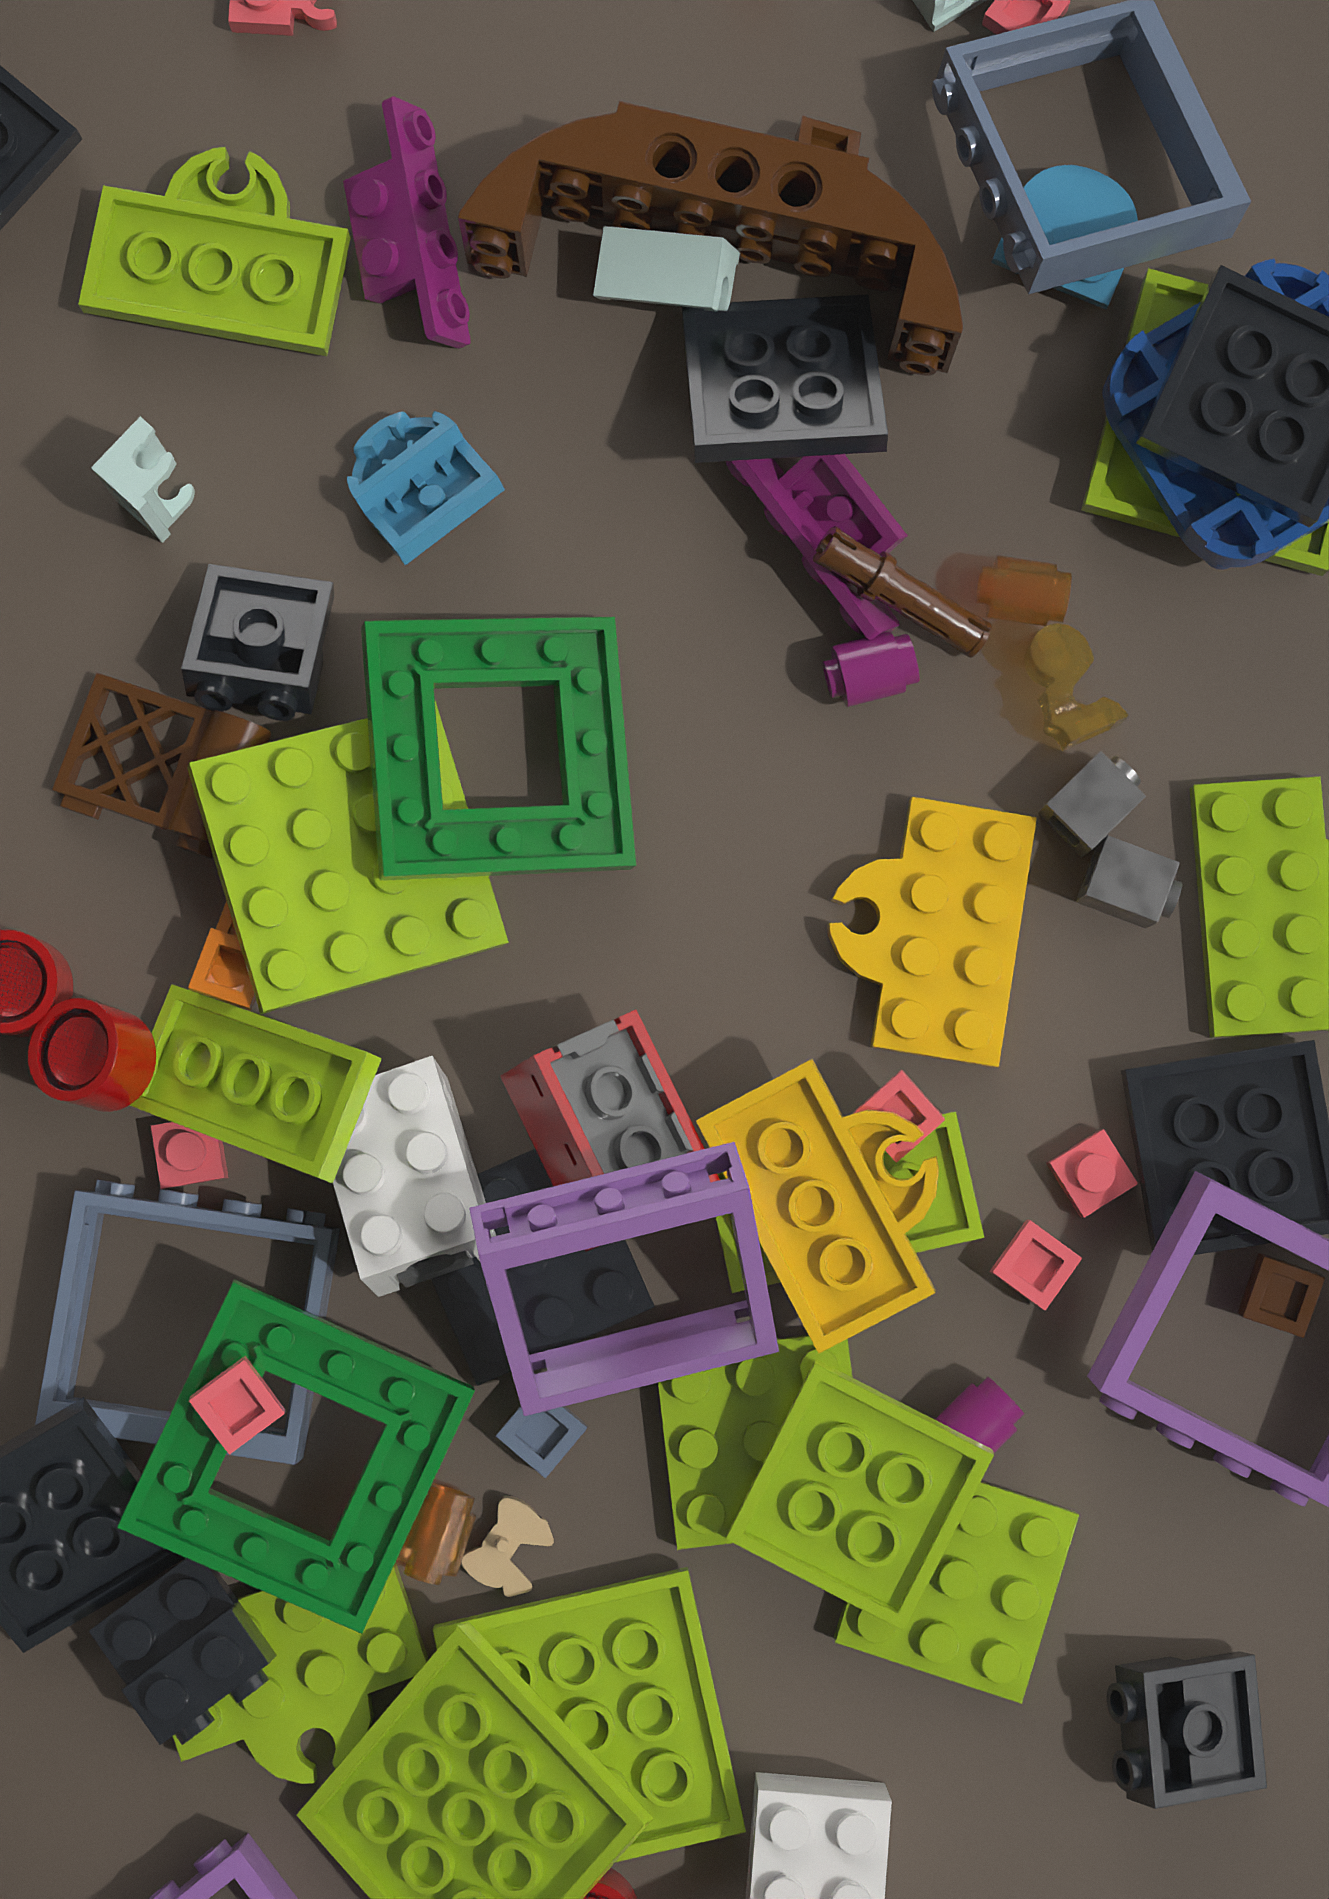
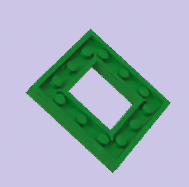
[361,617,636,881]
[117,1279,475,1634]

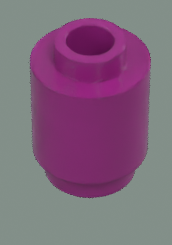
[822,631,920,707]
[934,1376,1025,1453]

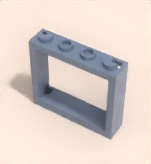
[932,0,1251,295]
[35,1180,340,1465]

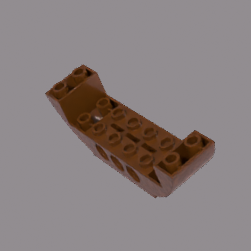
[458,101,963,376]

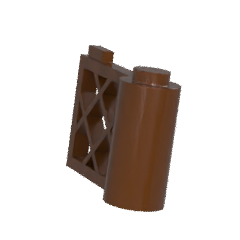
[52,673,272,859]

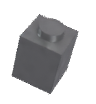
[1038,751,1146,858]
[1075,835,1183,929]

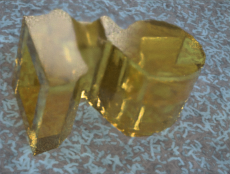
[1024,623,1129,751]

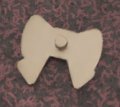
[461,1495,554,1597]

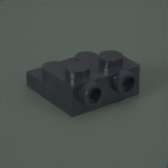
[181,564,334,721]
[89,1558,277,1745]
[1106,1651,1267,1809]

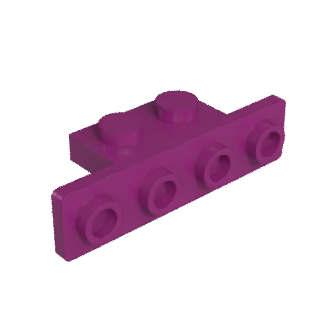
[343,96,471,349]
[726,454,908,640]

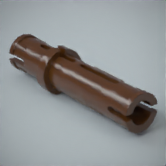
[813,526,992,658]

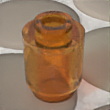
[976,555,1072,627]
[397,1483,476,1585]

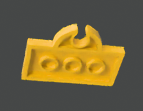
[827,797,1037,1068]
[696,1059,939,1354]

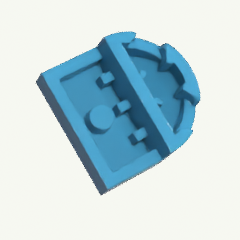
[991,165,1138,309]
[347,411,505,565]

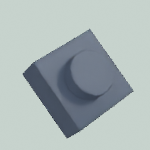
[496,1406,588,1478]

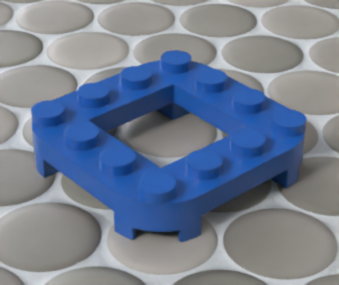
[1102,258,1329,570]

